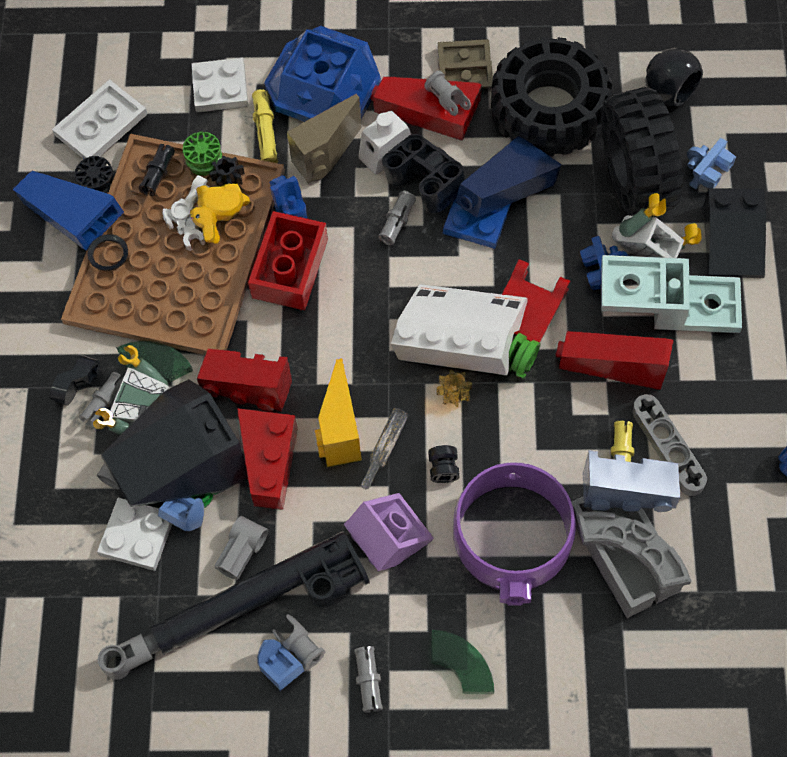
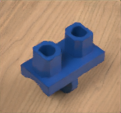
[269,176,308,219]
[580,236,629,290]

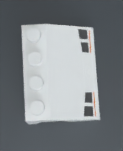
[391,284,528,375]

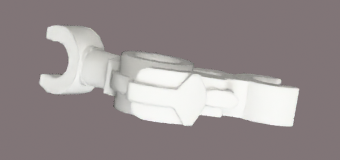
[163,175,209,251]

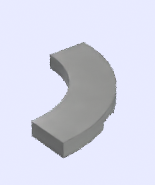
[575,511,691,591]

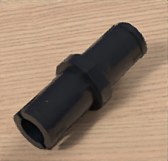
[139,144,175,196]

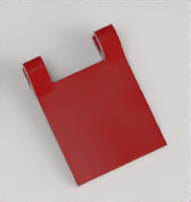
[502,259,570,342]

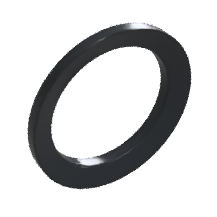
[87,234,128,271]

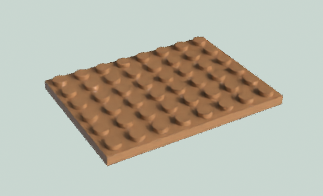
[61,134,285,355]

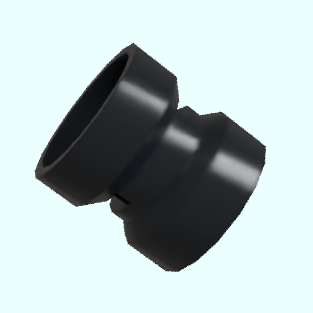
[428,445,460,483]

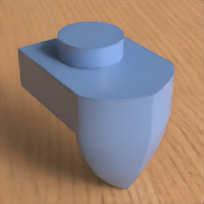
[158,497,204,531]
[257,639,304,691]

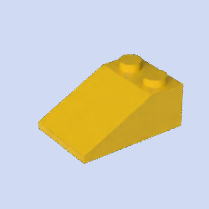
[314,358,362,467]

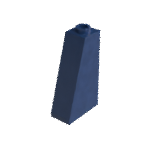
[455,136,562,218]

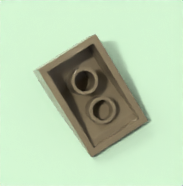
[287,94,362,184]

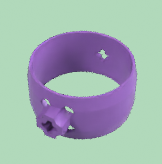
[453,462,576,605]

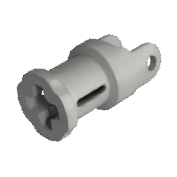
[424,71,471,116]
[272,614,326,670]

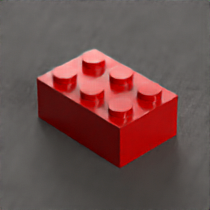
[248,211,328,310]

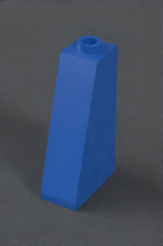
[13,171,124,251]

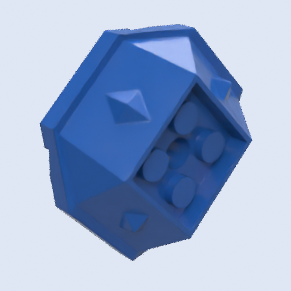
[264,26,381,122]

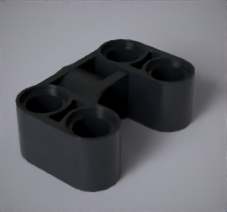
[382,134,465,213]

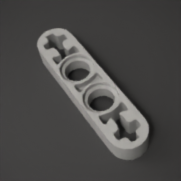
[632,394,707,496]

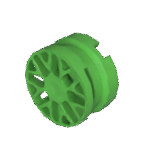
[182,132,222,175]
[508,333,541,379]

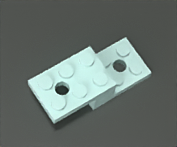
[601,255,742,333]

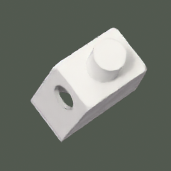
[358,111,411,175]

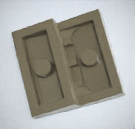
[437,39,493,88]

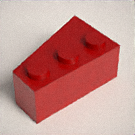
[197,348,292,412]
[237,408,298,510]

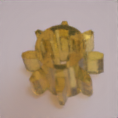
[436,369,472,407]

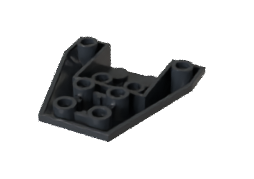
[101,379,248,507]

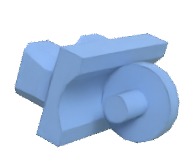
[687,138,736,189]

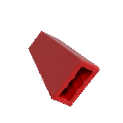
[371,76,482,141]
[556,331,673,390]

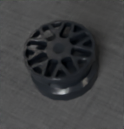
[75,156,115,194]

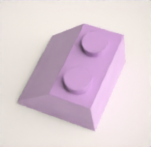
[344,493,434,572]

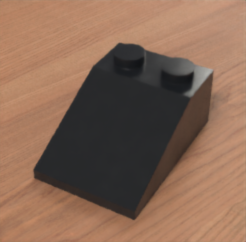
[703,188,766,278]

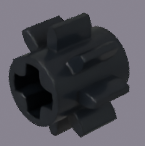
[210,156,245,187]

